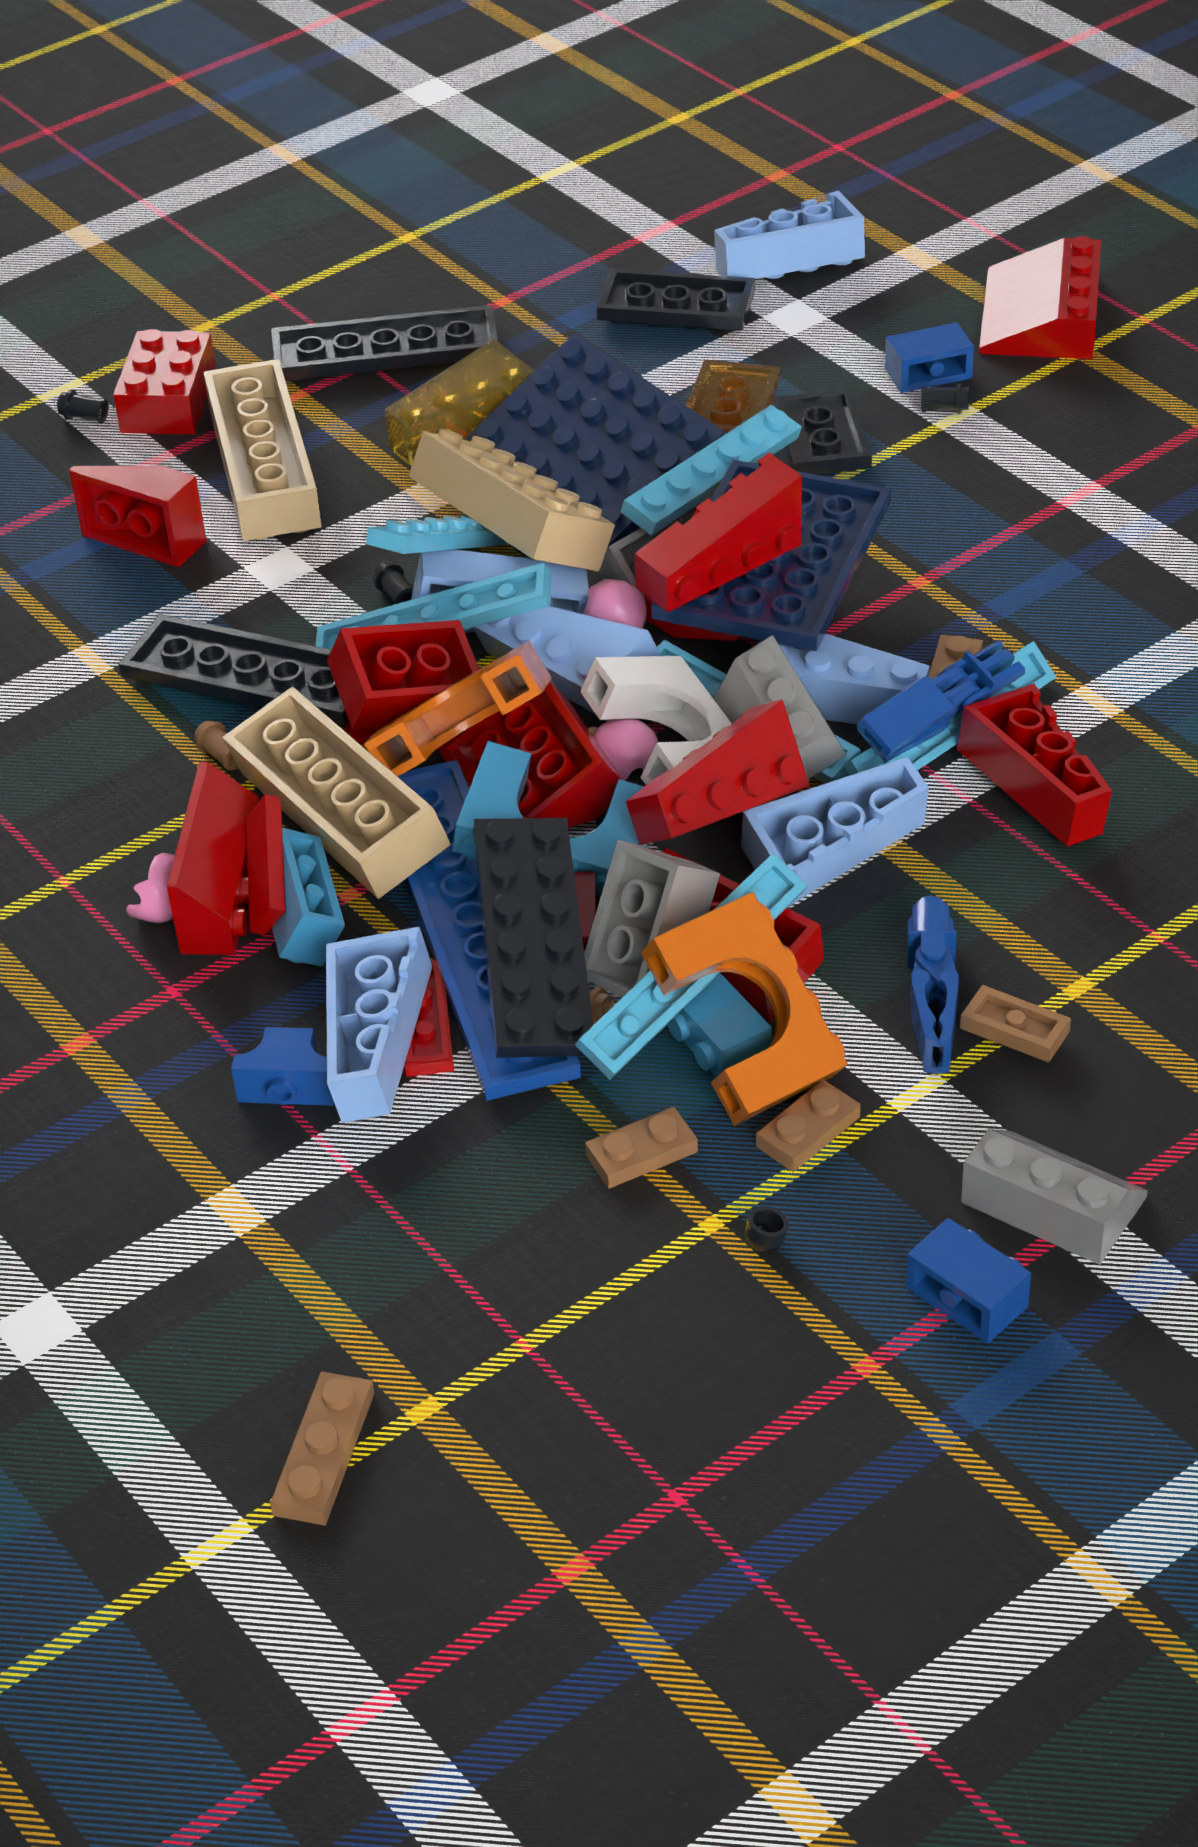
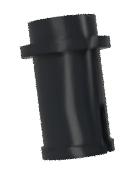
[921,383,970,415]
[57,390,109,423]
[373,561,413,604]

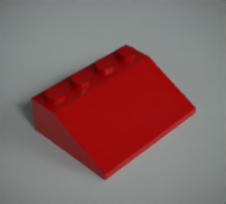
[979,236,1101,359]
[437,680,624,828]

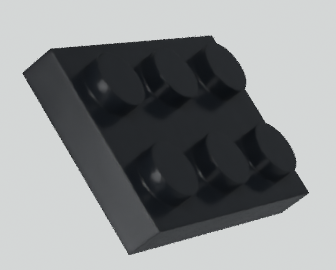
[774,389,872,475]

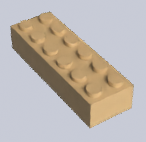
[203,359,322,541]
[409,429,615,572]
[222,686,451,899]

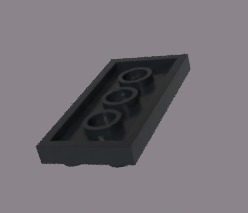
[597,268,755,332]

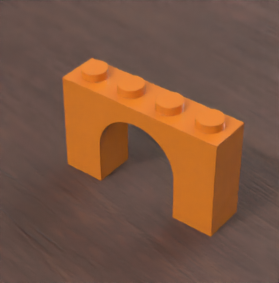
[364,640,552,777]
[641,892,848,1126]

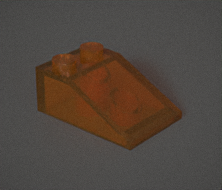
[686,359,780,434]

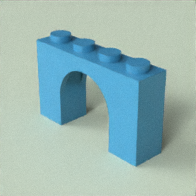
[452,741,648,897]

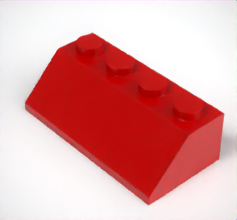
[167,762,259,955]

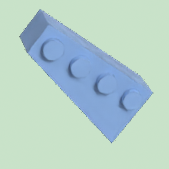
[714,190,865,279]
[411,549,589,633]
[759,634,930,725]
[741,757,929,907]

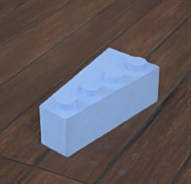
[472,606,661,721]
[326,927,432,1123]

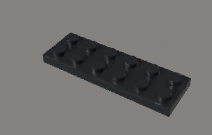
[271,305,500,382]
[119,614,349,726]
[473,818,593,1058]

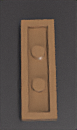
[270,1372,374,1526]

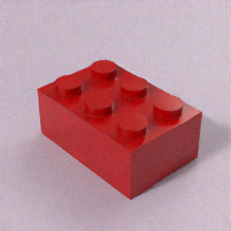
[113,329,216,435]
[327,620,479,730]

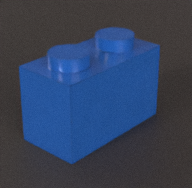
[885,322,974,393]
[906,1218,1031,1344]

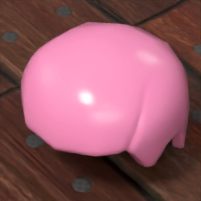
[583,579,647,629]
[594,719,658,781]
[126,853,174,923]

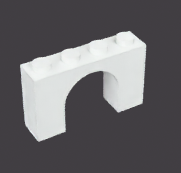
[580,656,732,785]

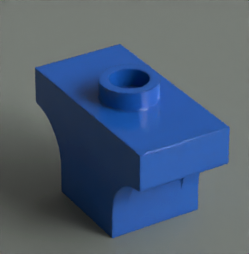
[231,1027,335,1106]

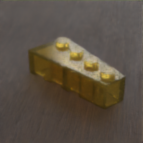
[385,339,534,465]

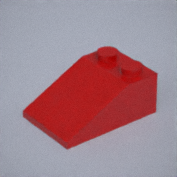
[69,465,207,567]

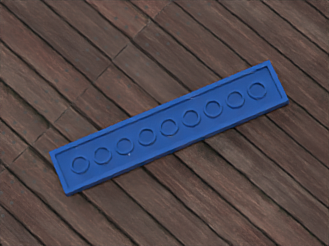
[398,760,581,1101]

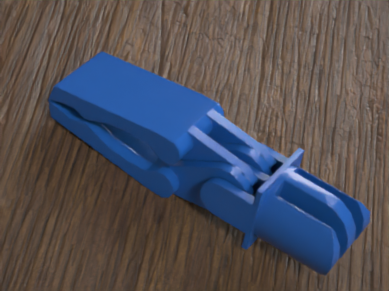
[857,640,1025,762]
[907,895,959,1074]

